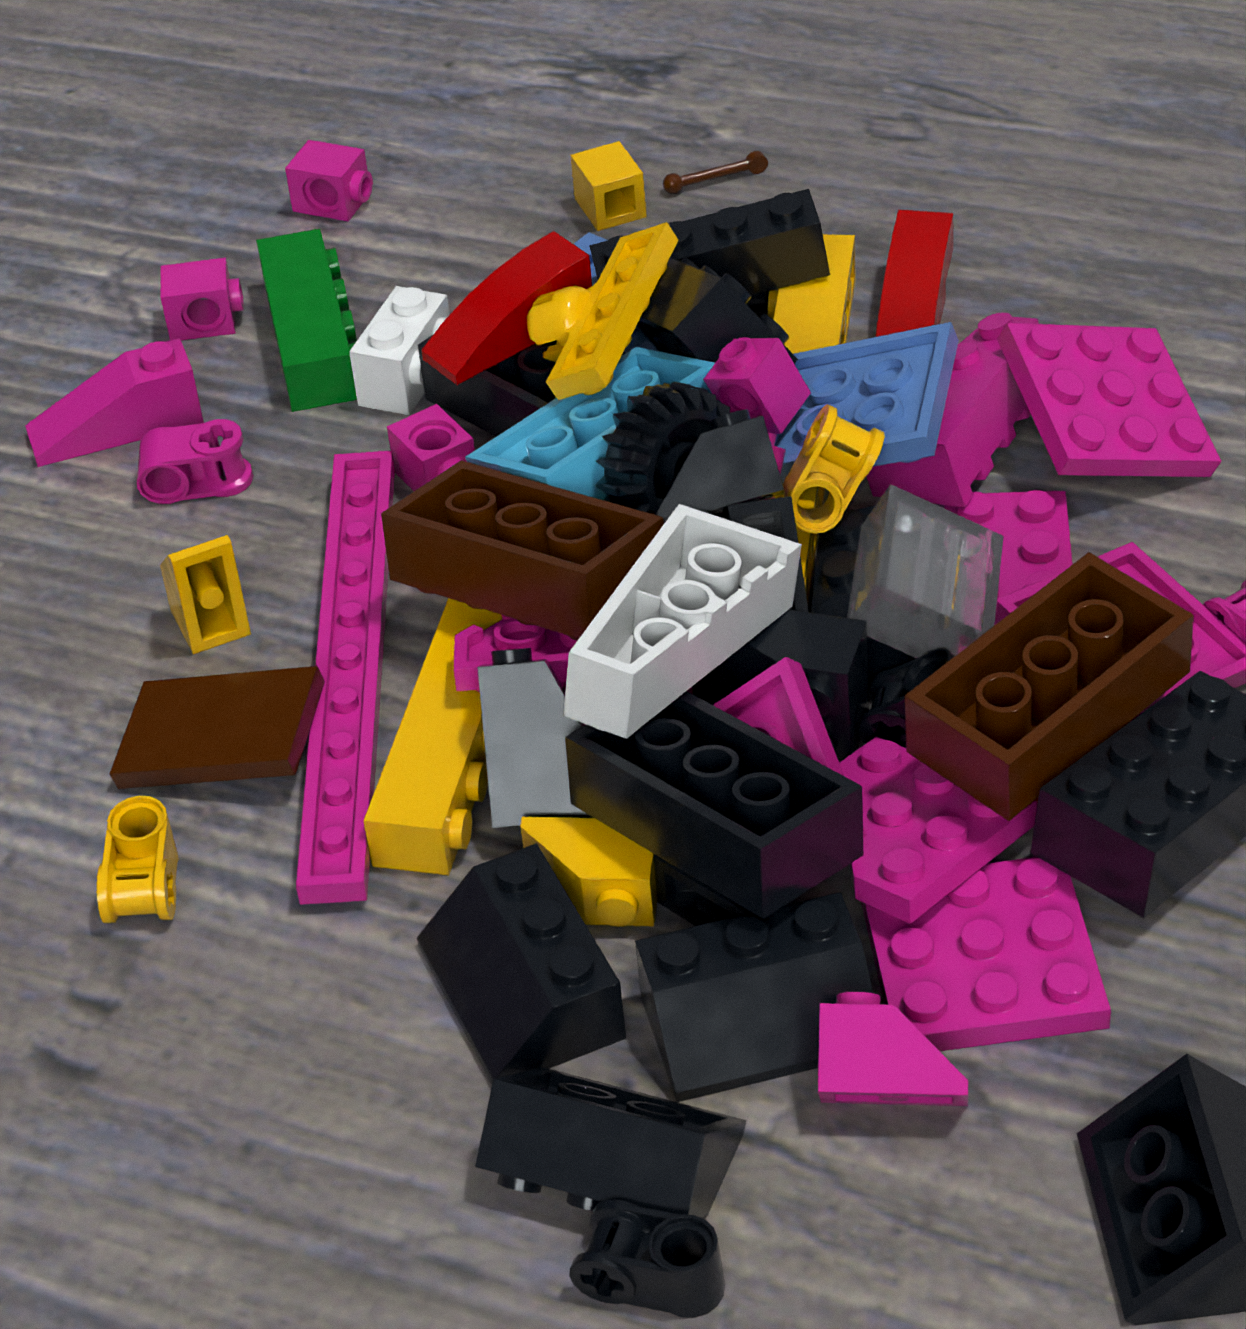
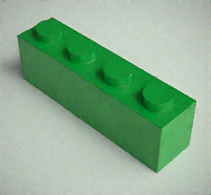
[256,228,357,412]

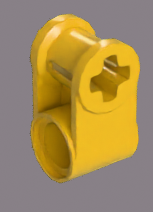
[783,404,885,534]
[97,796,179,924]

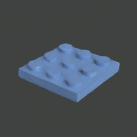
[774,322,959,483]

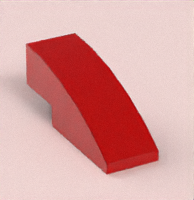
[876,210,953,337]
[421,231,592,385]

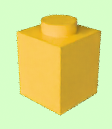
[570,141,647,231]

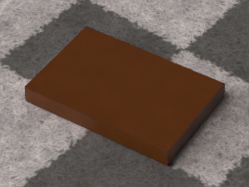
[109,666,325,789]

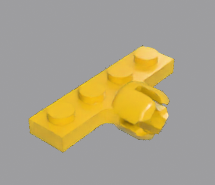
[527,222,679,400]

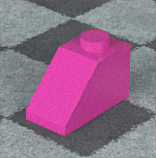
[818,992,968,1106]

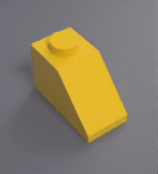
[160,535,251,654]
[520,817,657,927]

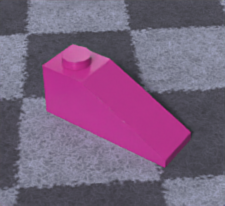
[25,338,204,467]

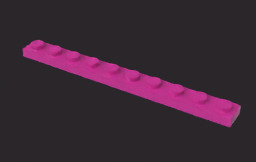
[296,451,395,905]

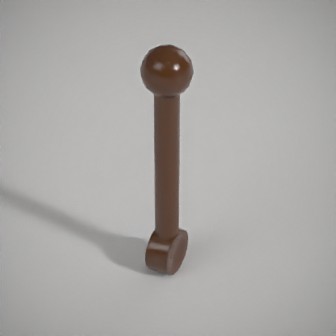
[663,151,768,194]

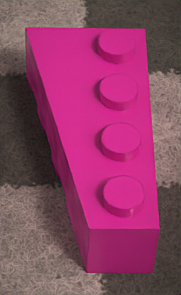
[866,313,1039,508]

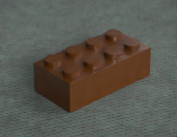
[381,461,664,641]
[905,552,1194,821]

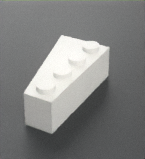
[563,504,802,739]

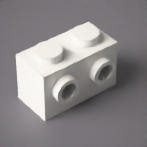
[349,286,450,416]

